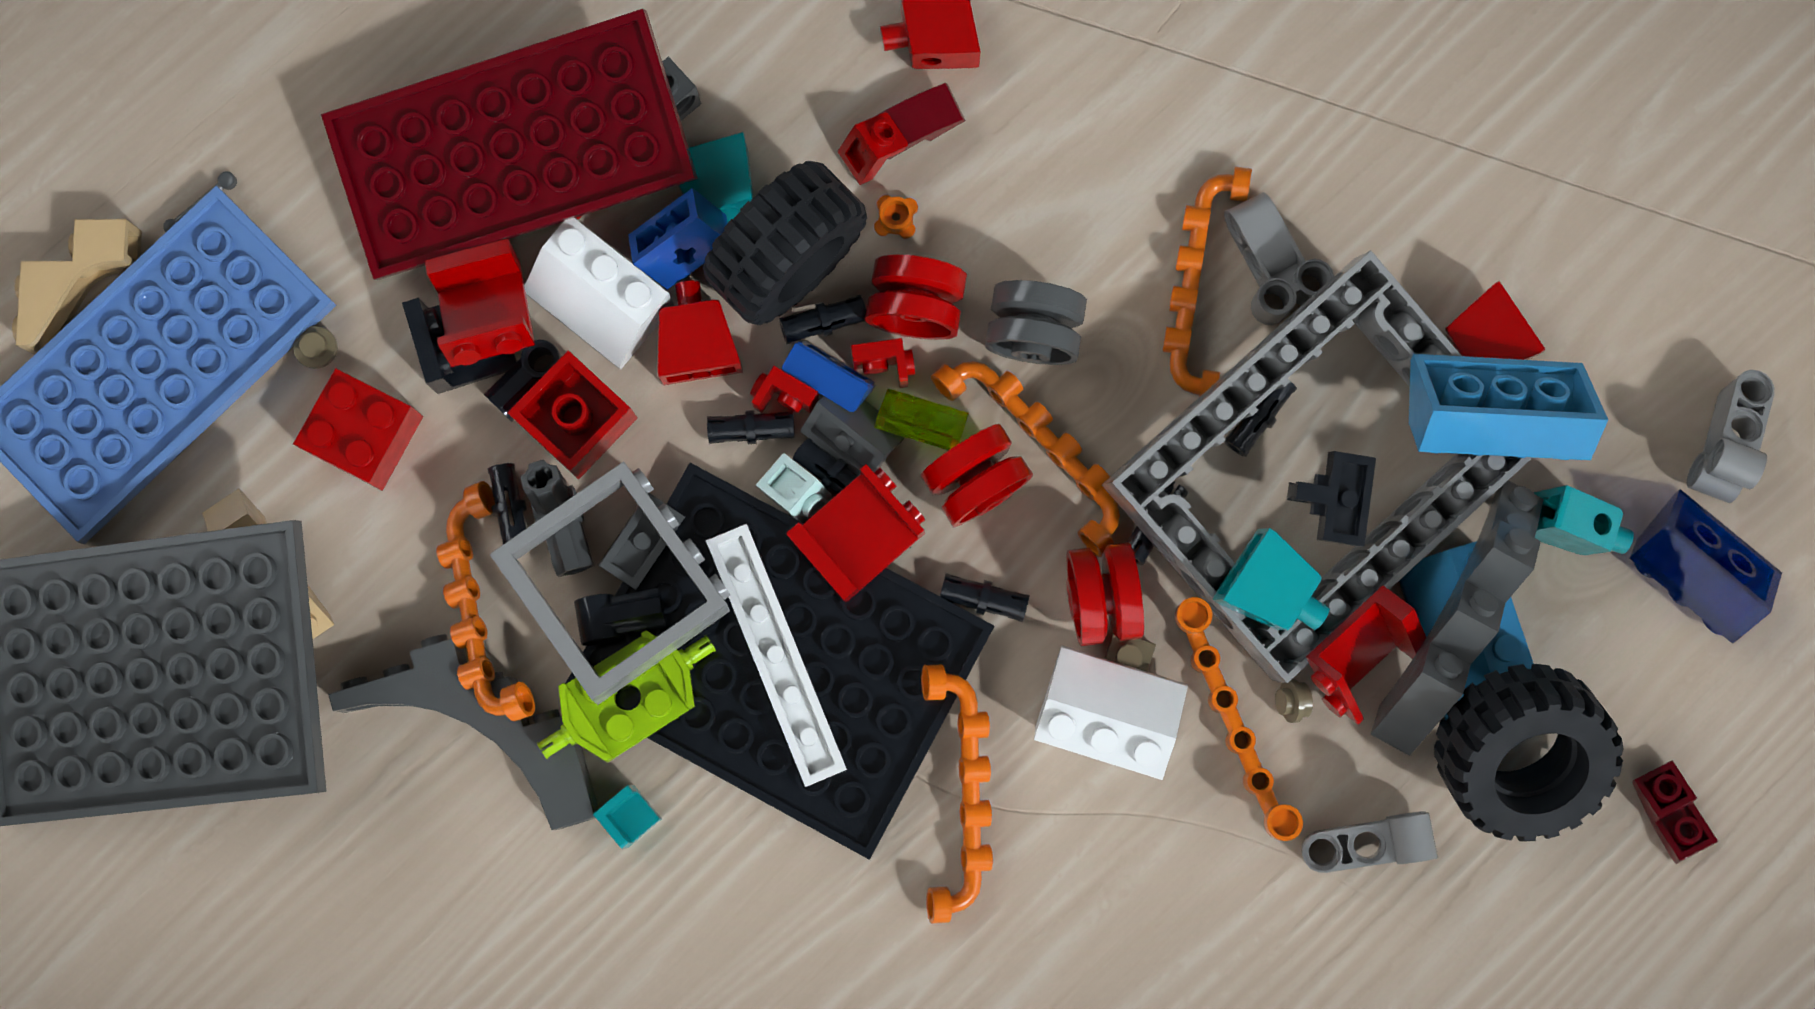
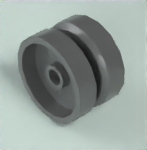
[985,280,1087,365]

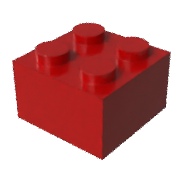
[507,350,638,480]
[293,368,424,491]

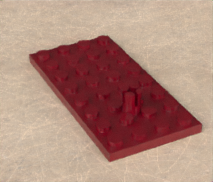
[321,9,698,280]

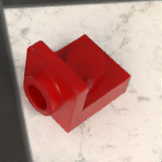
[837,112,908,185]
[851,338,915,388]
[750,366,820,414]

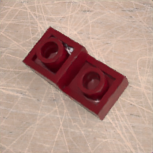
[877,83,966,160]
[1632,760,1718,864]

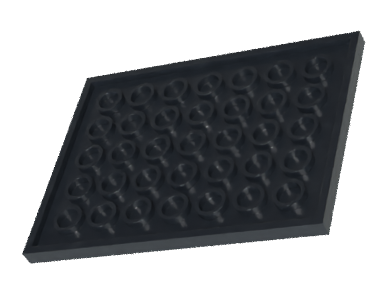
[565,463,995,860]

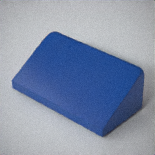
[782,341,876,412]

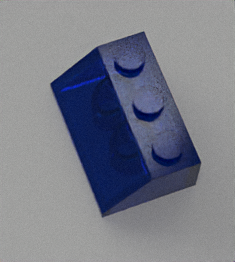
[1629,489,1782,644]

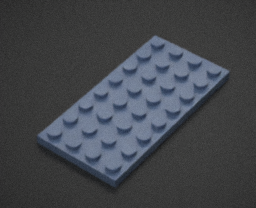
[0,186,336,544]

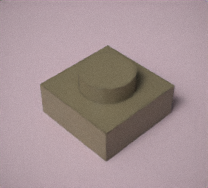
[1105,633,1156,672]

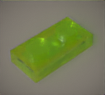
[874,388,969,450]

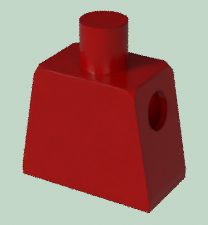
[880,0,981,69]
[658,280,743,385]
[1445,281,1546,360]

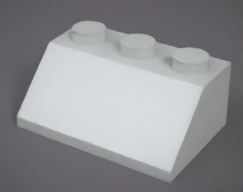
[524,218,675,370]
[1034,645,1188,780]

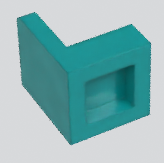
[593,785,662,849]

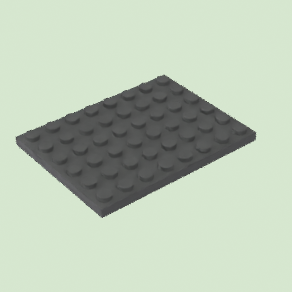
[0,520,327,826]

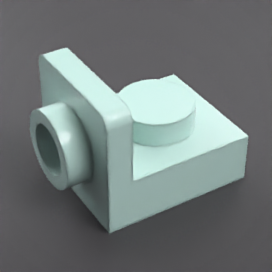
[756,453,833,523]

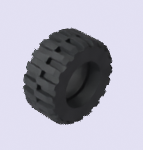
[703,161,867,325]
[1434,664,1624,842]

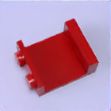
[425,238,535,367]
[786,464,926,602]
[1306,585,1426,725]

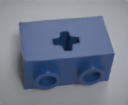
[628,188,728,290]

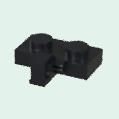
[1287,451,1376,547]

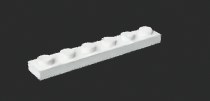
[706,524,847,787]

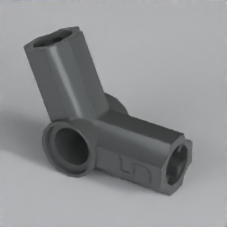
[520,460,594,577]

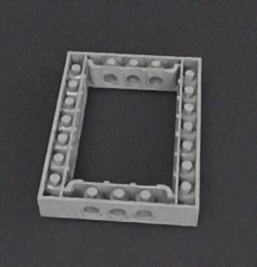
[1102,250,1533,683]

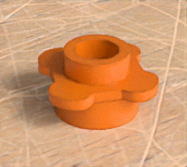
[874,195,918,239]

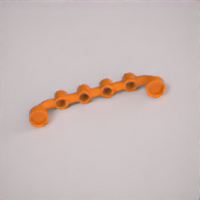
[1163,166,1252,397]
[931,361,1120,557]
[436,481,535,722]
[1175,597,1303,841]
[921,664,993,924]

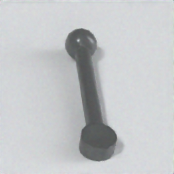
[163,171,237,232]

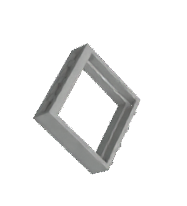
[490,461,730,705]

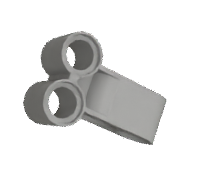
[1224,192,1334,325]
[1686,370,1775,503]
[1302,811,1438,873]

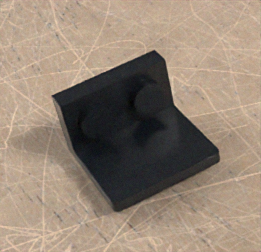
[402,297,517,394]

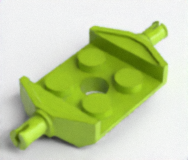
[537,630,716,763]

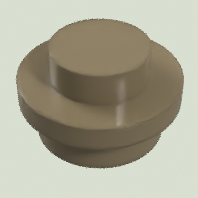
[293,326,338,369]
[1275,679,1313,723]

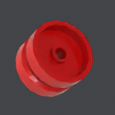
[865,254,967,340]
[920,424,1033,528]
[1066,542,1144,646]

